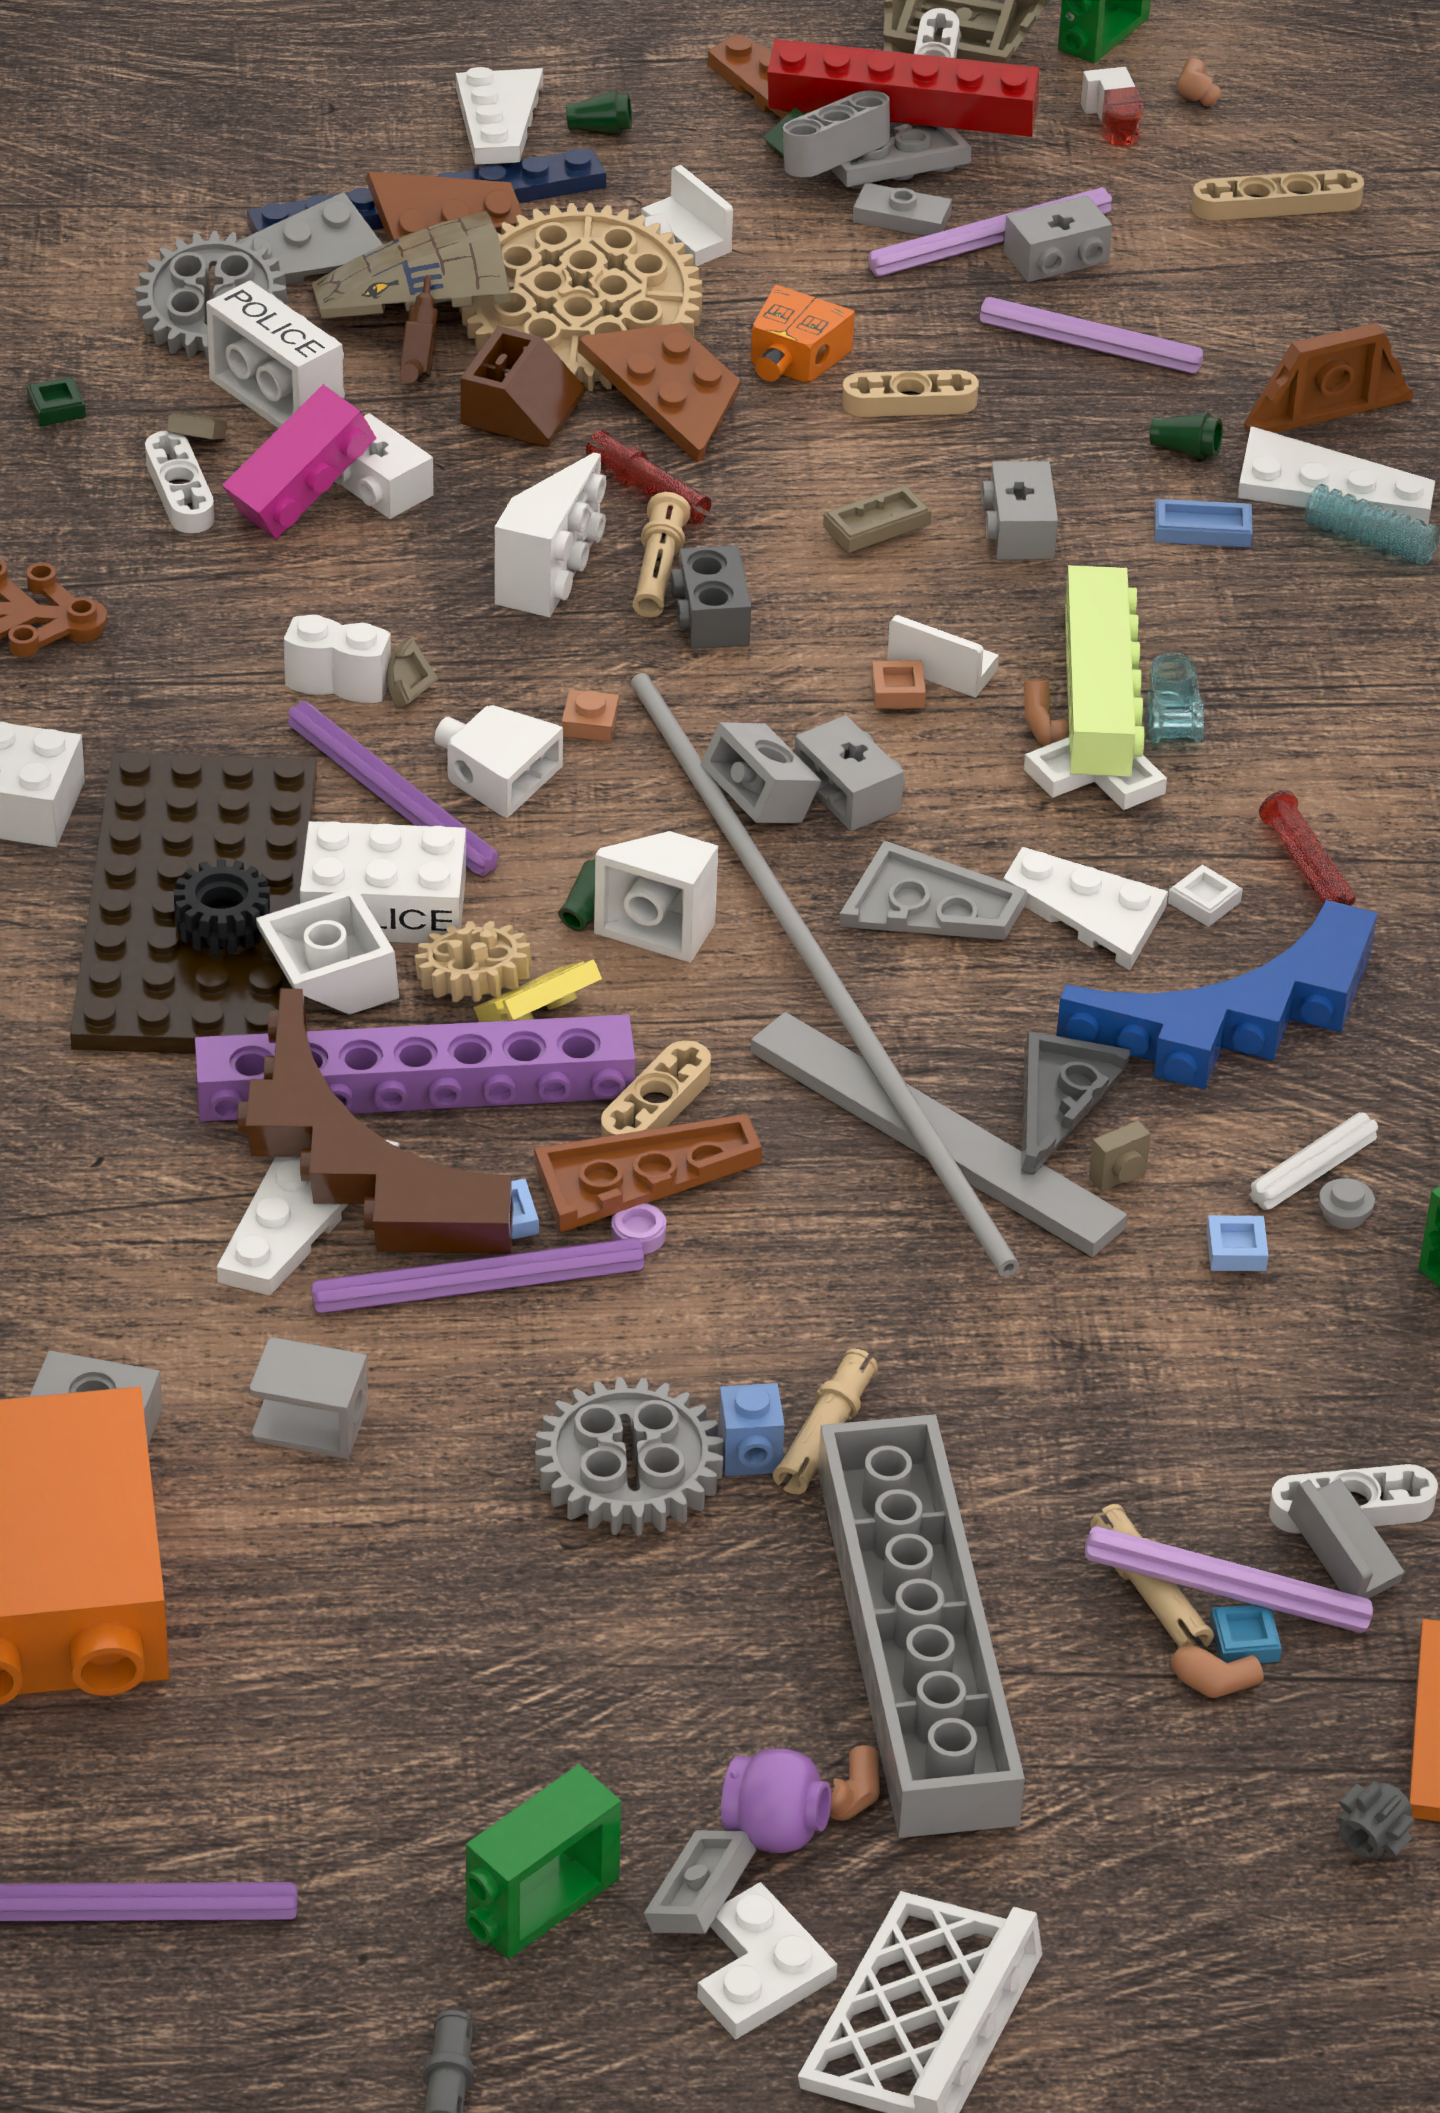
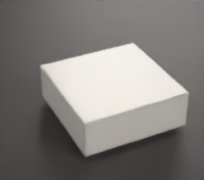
[1168,865,1243,927]

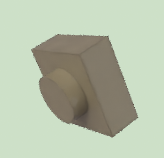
[1089,1120,1151,1192]

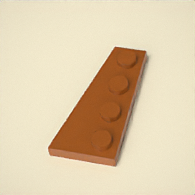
[707,33,807,121]
[534,1114,762,1233]

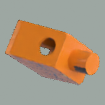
[751,285,855,383]

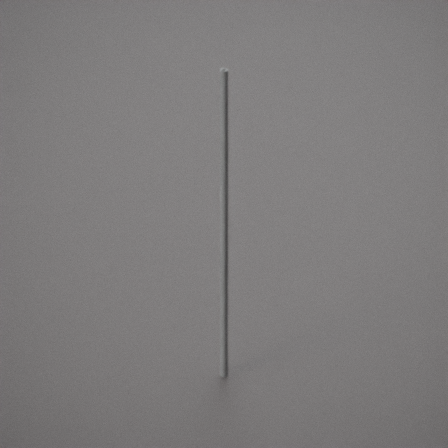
[631,673,1019,1277]

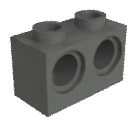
[670,545,751,649]

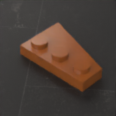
[366,171,524,242]

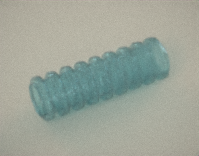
[1304,484,1440,566]

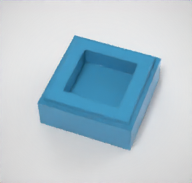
[1210,1604,1282,1663]

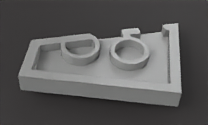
[830,123,971,188]
[237,192,383,285]
[840,840,1027,940]

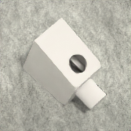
[434,705,563,818]

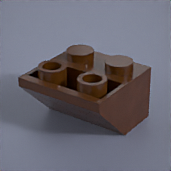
[461,326,585,447]

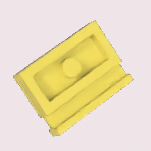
[473,959,602,1022]

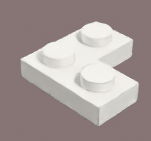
[1024,737,1167,810]
[697,1882,837,2040]

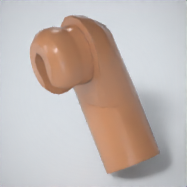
[1178,58,1221,107]
[1024,679,1069,747]
[829,1745,880,1821]

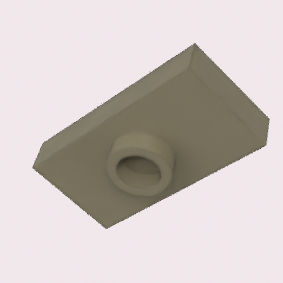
[823,485,931,553]

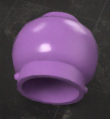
[721,1748,832,1853]

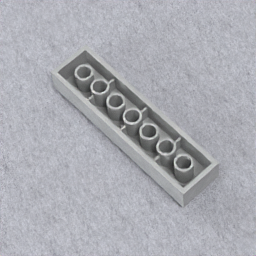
[818,1414,1025,1838]

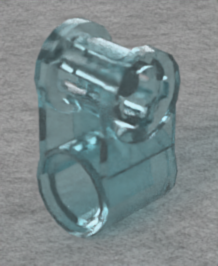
[1147,652,1204,743]

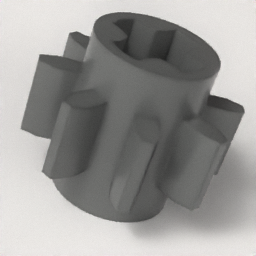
[1336,1781,1415,1859]

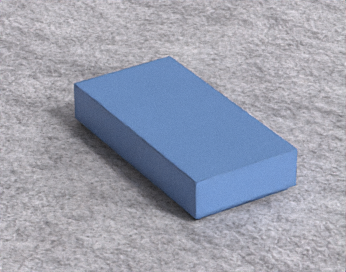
[1154,499,1253,547]

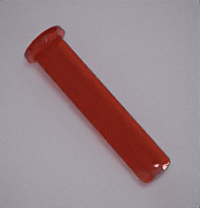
[1259,790,1356,906]

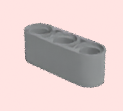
[783,90,890,177]

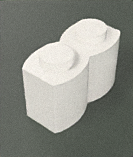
[284,614,391,703]

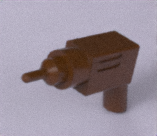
[400,275,438,384]

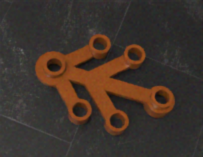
[0,560,107,657]

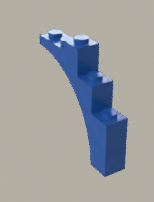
[1056,900,1378,1090]

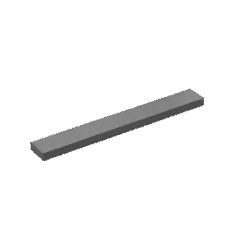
[750,1012,1127,1258]

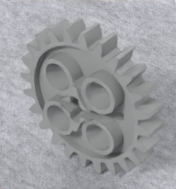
[135,231,288,361]
[535,1377,724,1536]

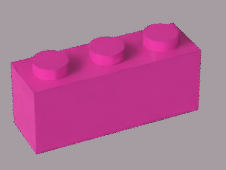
[222,384,377,539]

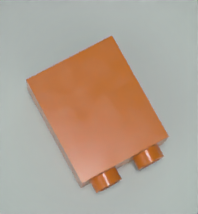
[0,1386,170,1705]

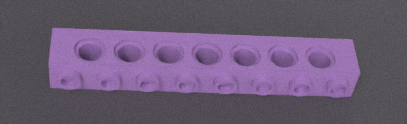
[195,1014,636,1122]

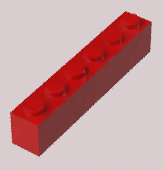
[767,39,1039,137]

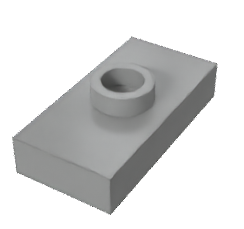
[853,183,952,236]
[643,1830,756,1934]

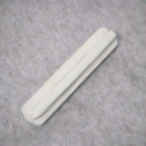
[1250,1112,1378,1210]

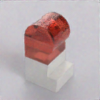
[1081,67,1143,146]

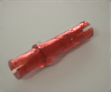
[586,430,712,525]

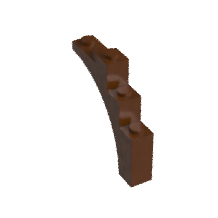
[238,989,514,1254]

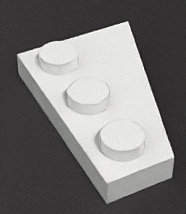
[1003,847,1168,970]

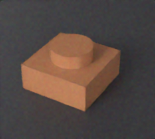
[871,660,926,709]
[562,689,619,742]

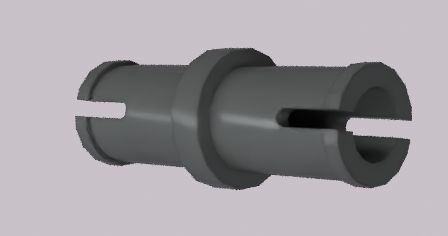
[423,2010,475,2113]

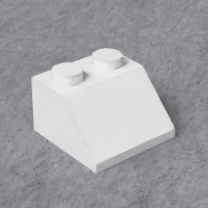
[594,831,718,963]
[256,886,399,1015]

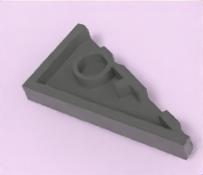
[1021,1031,1130,1174]

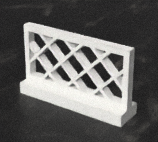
[798,1891,1042,2113]

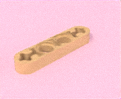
[1191,169,1364,221]

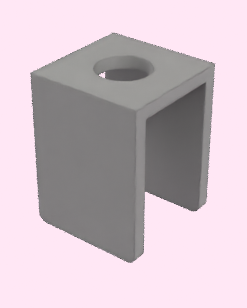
[250,1337,368,1459]

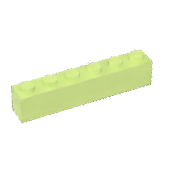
[1065,565,1144,777]

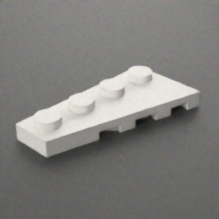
[456,67,543,165]
[1238,426,1435,525]
[217,1139,400,1296]

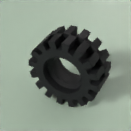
[174,859,270,955]

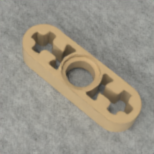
[842,370,979,417]
[601,1040,711,1137]

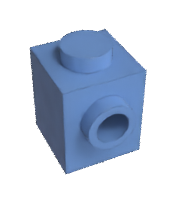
[718,1383,785,1476]

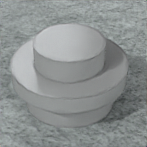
[1319,1178,1375,1229]

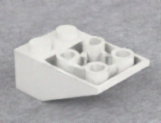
[495,453,606,617]

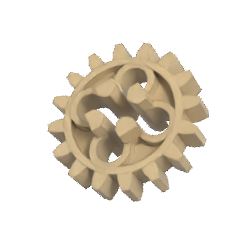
[415,921,532,1002]

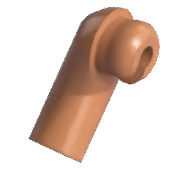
[1171,1646,1264,1698]

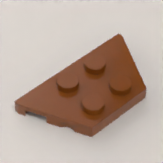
[1244,322,1414,434]
[577,323,741,462]

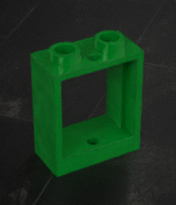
[1058,0,1151,64]
[465,1764,621,1959]

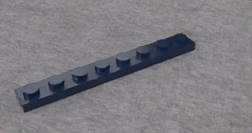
[247,148,606,234]

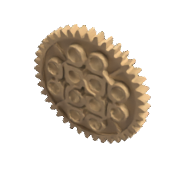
[459,203,702,392]

